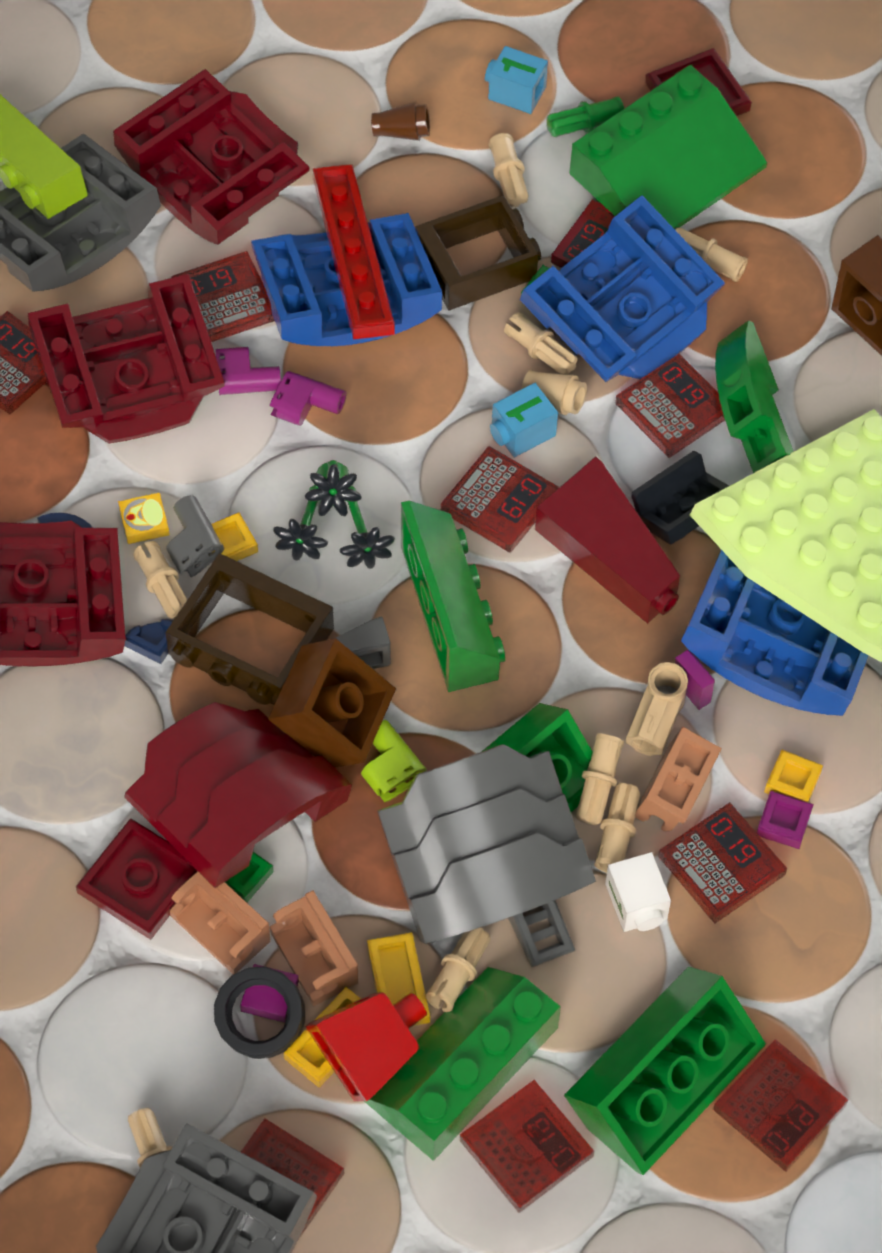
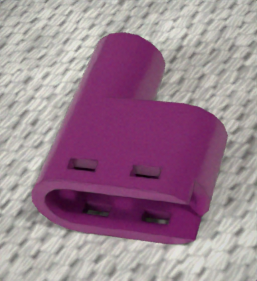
[215,347,281,395]
[269,371,347,426]

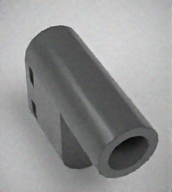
[166,495,224,577]

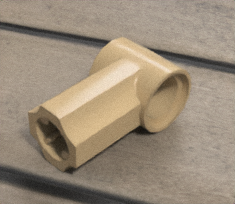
[626,662,688,756]

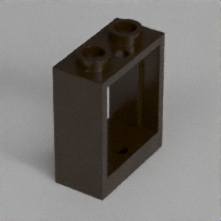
[415,195,541,311]

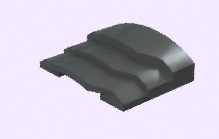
[0,133,161,292]
[377,744,596,944]
[96,1123,317,1253]

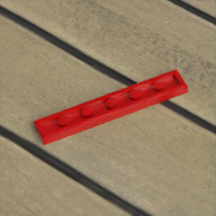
[313,164,395,340]

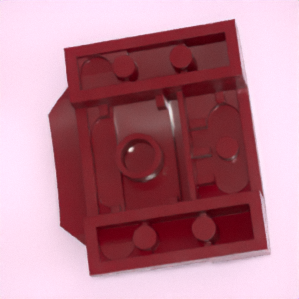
[113,69,310,245]
[28,274,225,444]
[0,520,126,667]
[124,702,352,888]

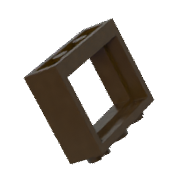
[165,553,334,705]

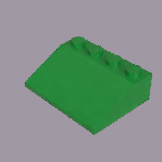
[569,65,768,229]

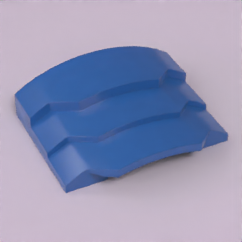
[519,195,725,382]
[251,213,442,346]
[681,550,869,716]

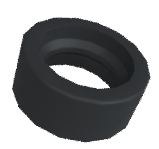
[214,967,305,1059]

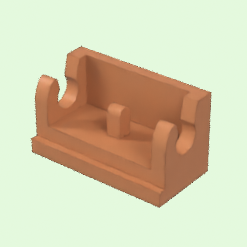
[635,727,722,831]
[169,872,270,974]
[269,890,358,1007]

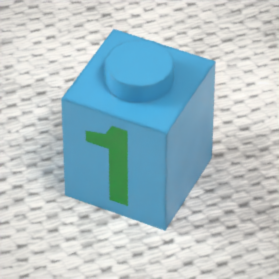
[485,46,548,114]
[490,383,558,458]

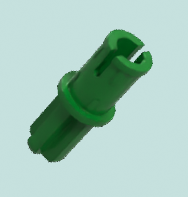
[546,96,625,137]

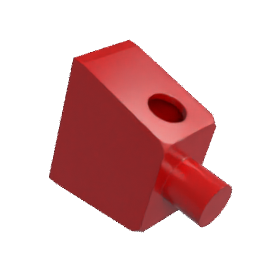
[305,992,427,1102]

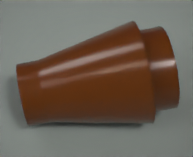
[371,101,430,141]

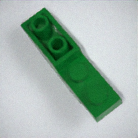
[715,321,794,473]

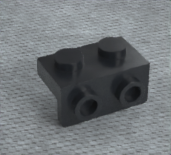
[631,451,729,545]

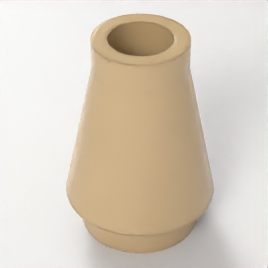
[522,370,587,415]

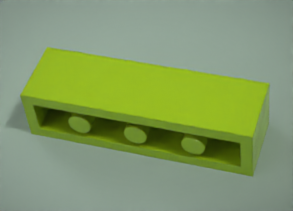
[0,94,88,219]

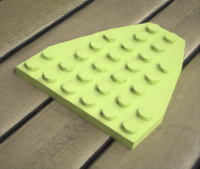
[690,409,882,662]

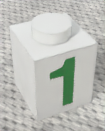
[605,852,671,932]

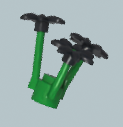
[273,460,395,569]

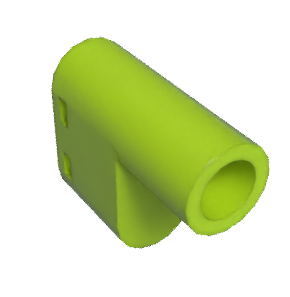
[361,720,427,802]

